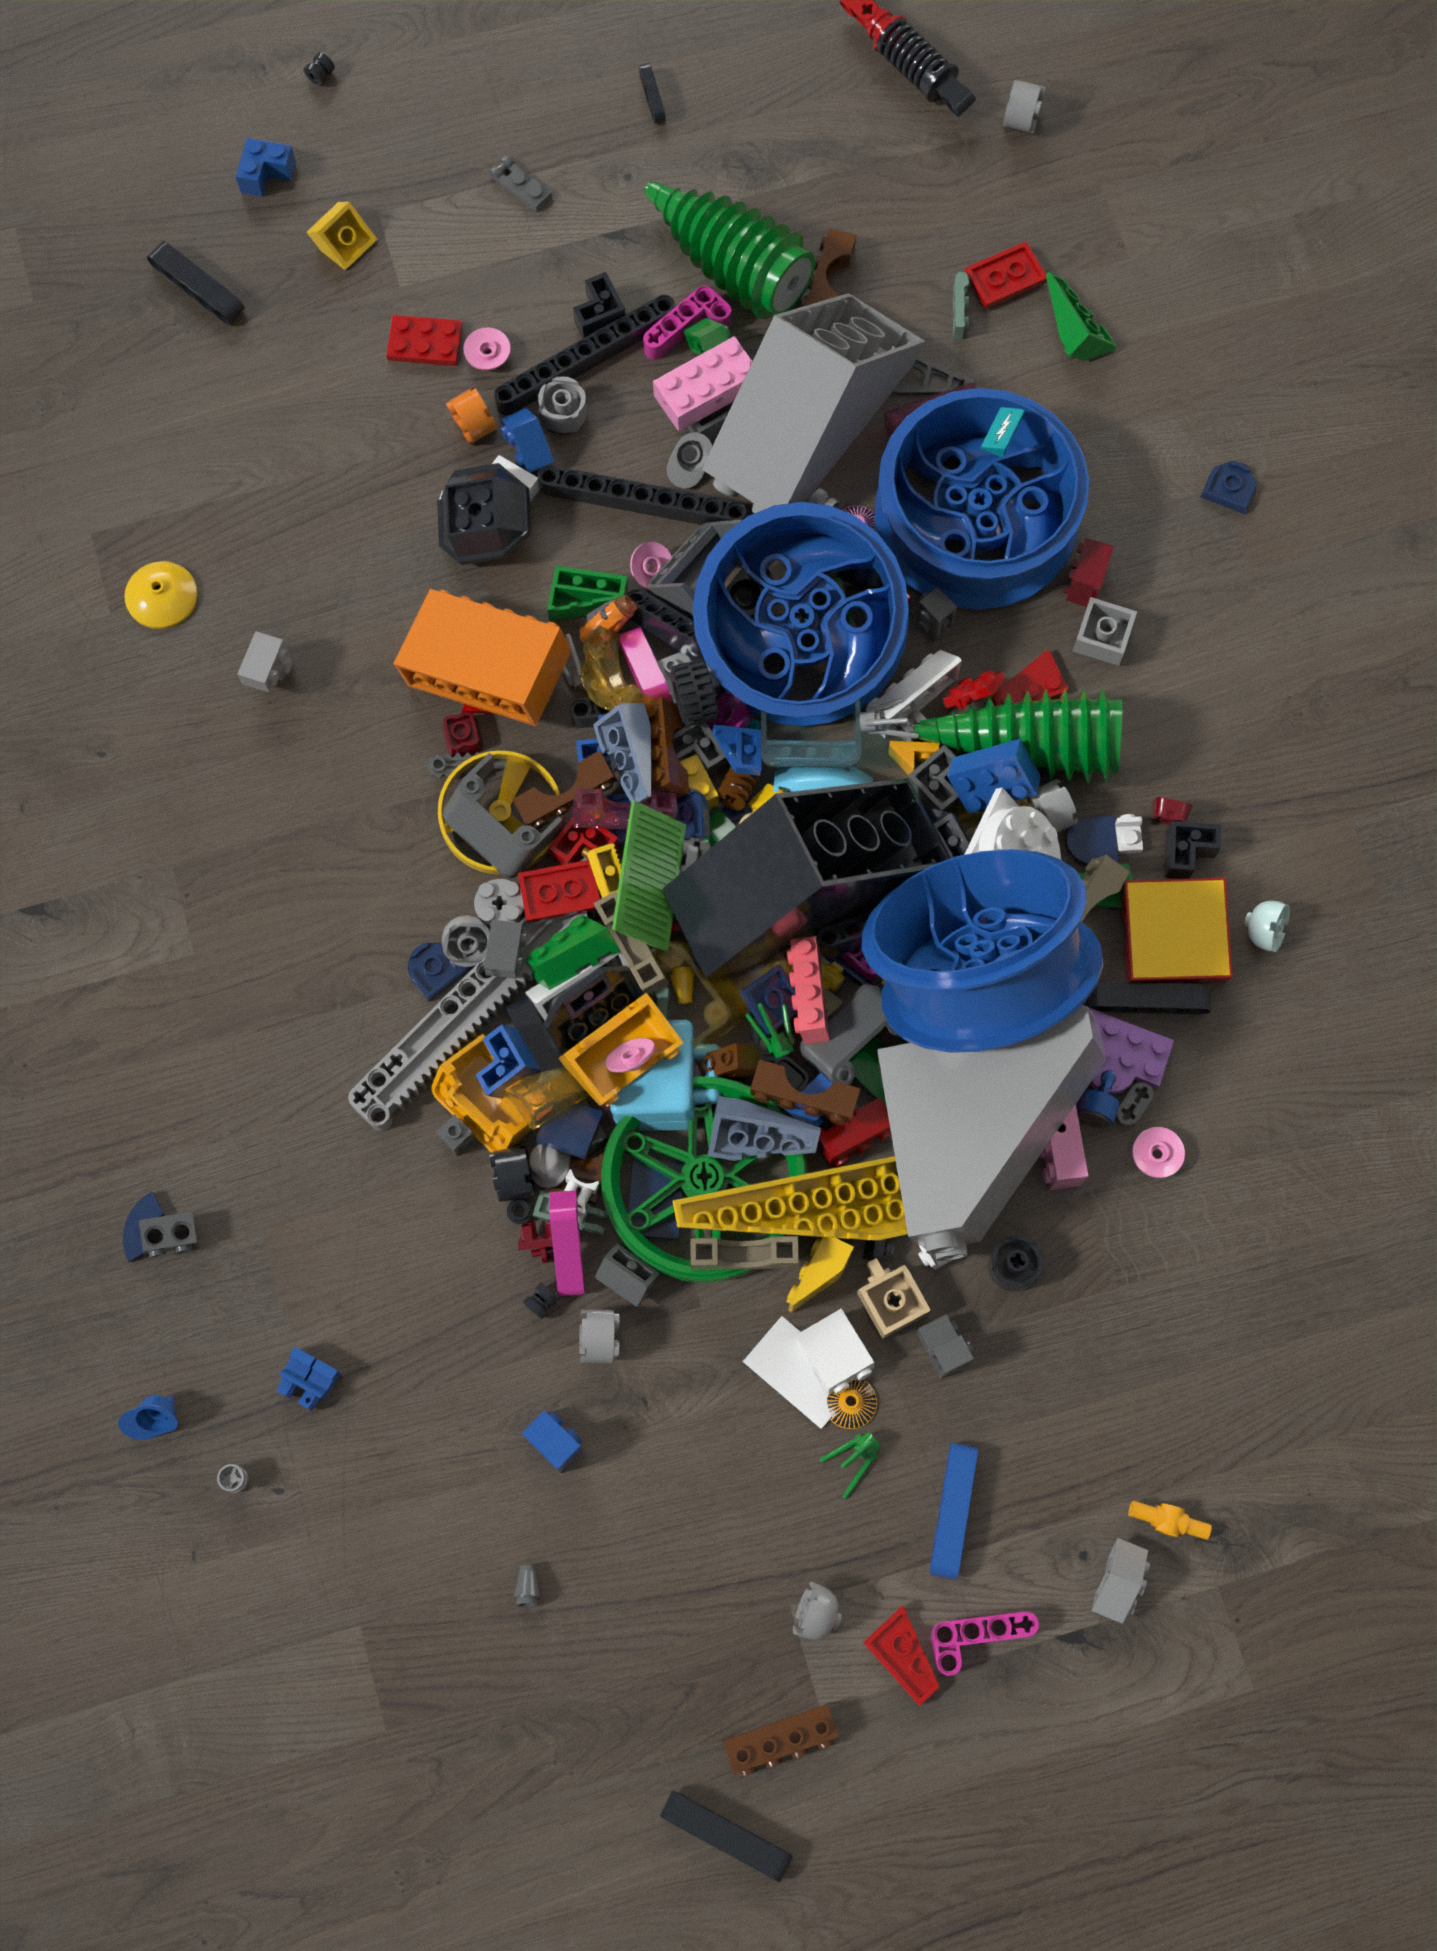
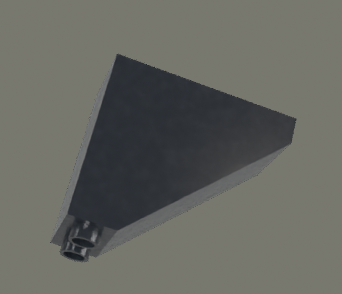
[663,778,950,978]

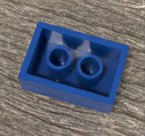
[947,739,1041,814]

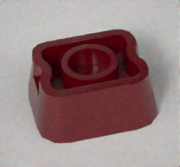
[442,712,483,758]
[1151,797,1193,825]

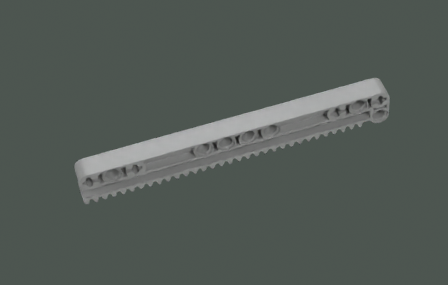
[348,857,602,1131]

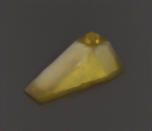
[504,1067,590,1130]

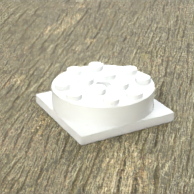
[965,788,1061,859]

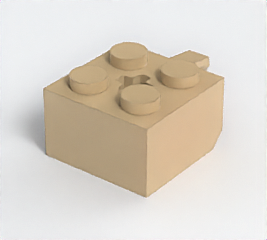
[857,1258,931,1339]

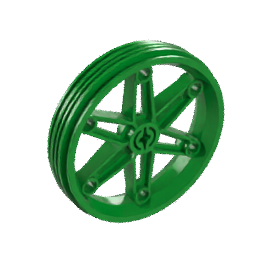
[601,1076,808,1283]

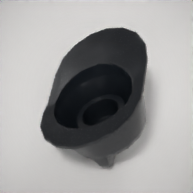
[726,568,774,616]

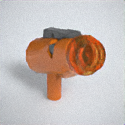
[579,595,637,660]

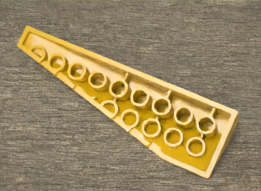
[673,1156,908,1241]

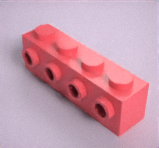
[787,936,830,1044]

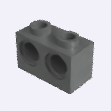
[139,1212,197,1258]

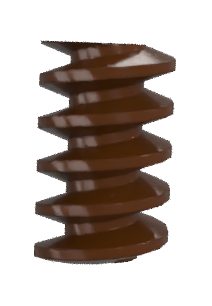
[717,763,763,811]

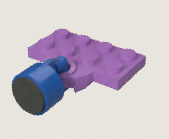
[1077,1005,1174,1128]

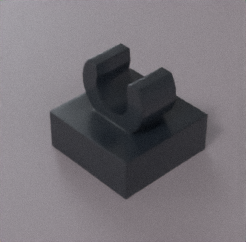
[863,1239,895,1261]

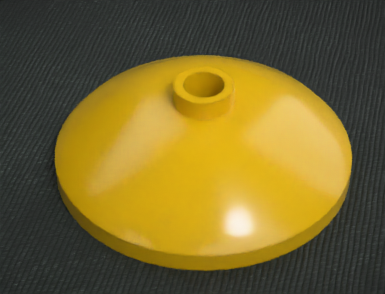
[125,561,198,629]

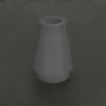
[513,1565,541,1607]

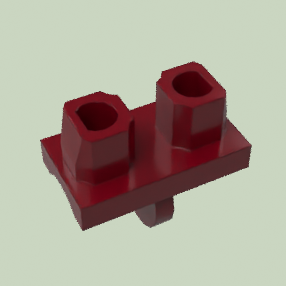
[518,1220,554,1263]

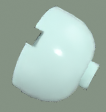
[1244,900,1290,952]

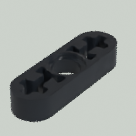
[638,63,666,123]

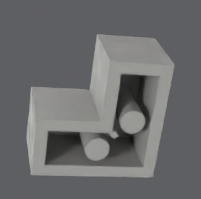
[237,631,292,692]
[1092,1538,1150,1624]

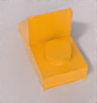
[888,741,939,775]

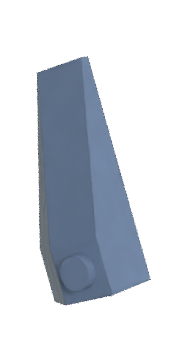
[593,703,651,803]
[708,1096,821,1160]

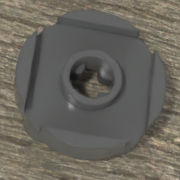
[679,837,701,874]

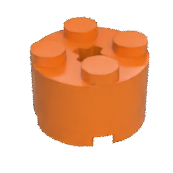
[446,387,498,445]

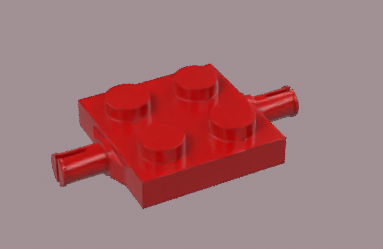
[943,670,1006,709]

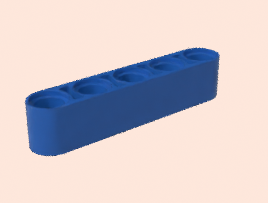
[930,1443,978,1580]

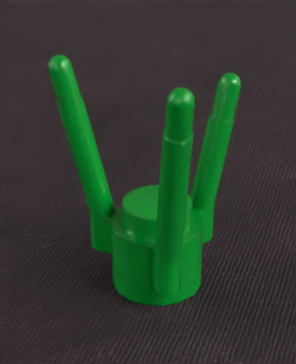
[746,1003,796,1058]
[819,1432,881,1499]

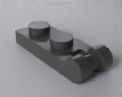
[489,156,552,212]

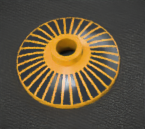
[827,1378,877,1429]

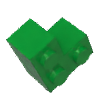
[683,318,731,355]

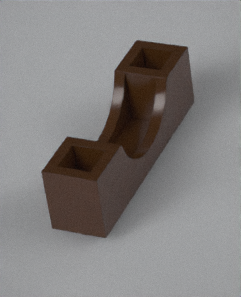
[802,228,856,307]
[645,697,689,802]
[513,751,618,829]
[750,1059,860,1125]

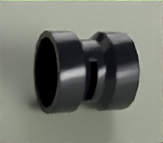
[303,52,335,86]
[523,1283,560,1319]

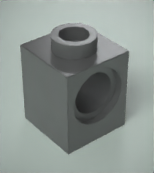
[436,1114,475,1156]

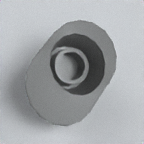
[667,432,712,489]
[529,1143,571,1188]

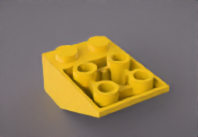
[787,1237,854,1313]

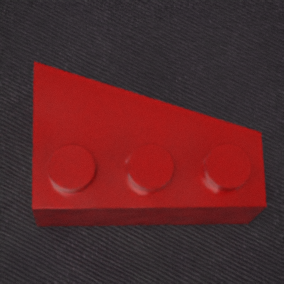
[817,1098,892,1168]

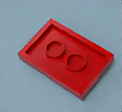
[964,241,1047,309]
[386,315,463,366]
[518,860,600,923]

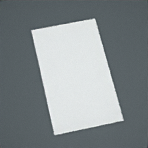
[743,1316,857,1429]

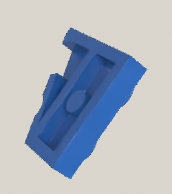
[712,725,761,776]

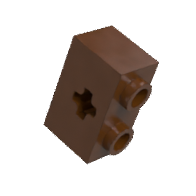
[701,1043,759,1080]

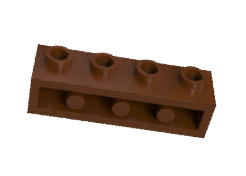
[723,1704,838,1778]

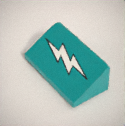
[981,407,1025,458]

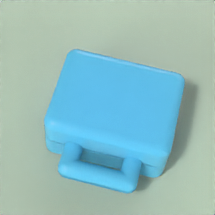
[610,1020,721,1131]

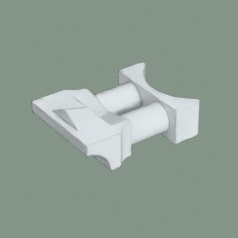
[564,1169,599,1226]

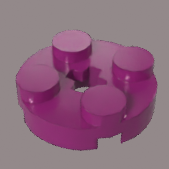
[706,693,753,731]

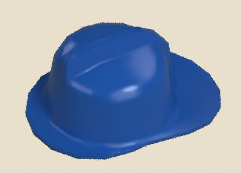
[118,1395,178,1440]

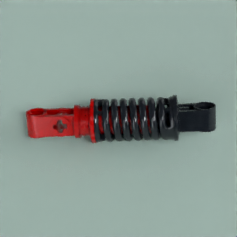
[839,0,976,117]

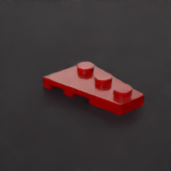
[991,648,1069,706]
[863,1605,939,1706]

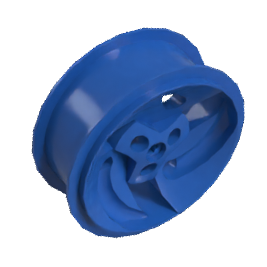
[874,388,1089,610]
[692,502,909,727]
[862,849,1103,1053]

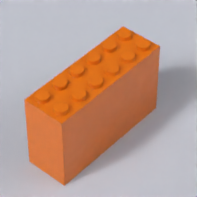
[393,589,571,726]

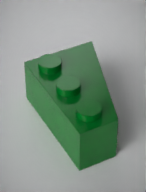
[547,566,628,622]
[525,915,620,990]

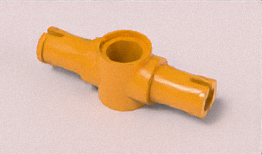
[1128,1501,1212,1540]

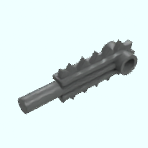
[425,752,507,780]

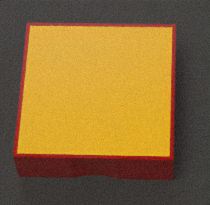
[1120,878,1233,983]

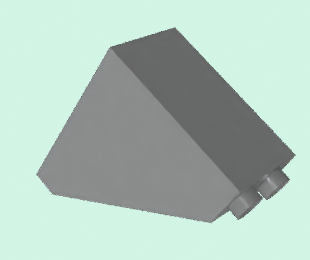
[702,293,925,513]
[877,1006,1106,1261]

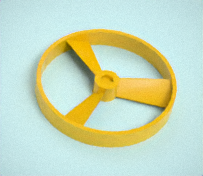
[438,751,562,875]

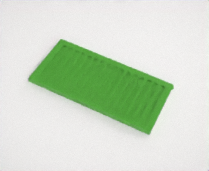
[612,801,686,952]

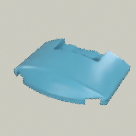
[773,762,873,792]

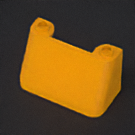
[559,993,684,1107]
[431,1034,552,1152]

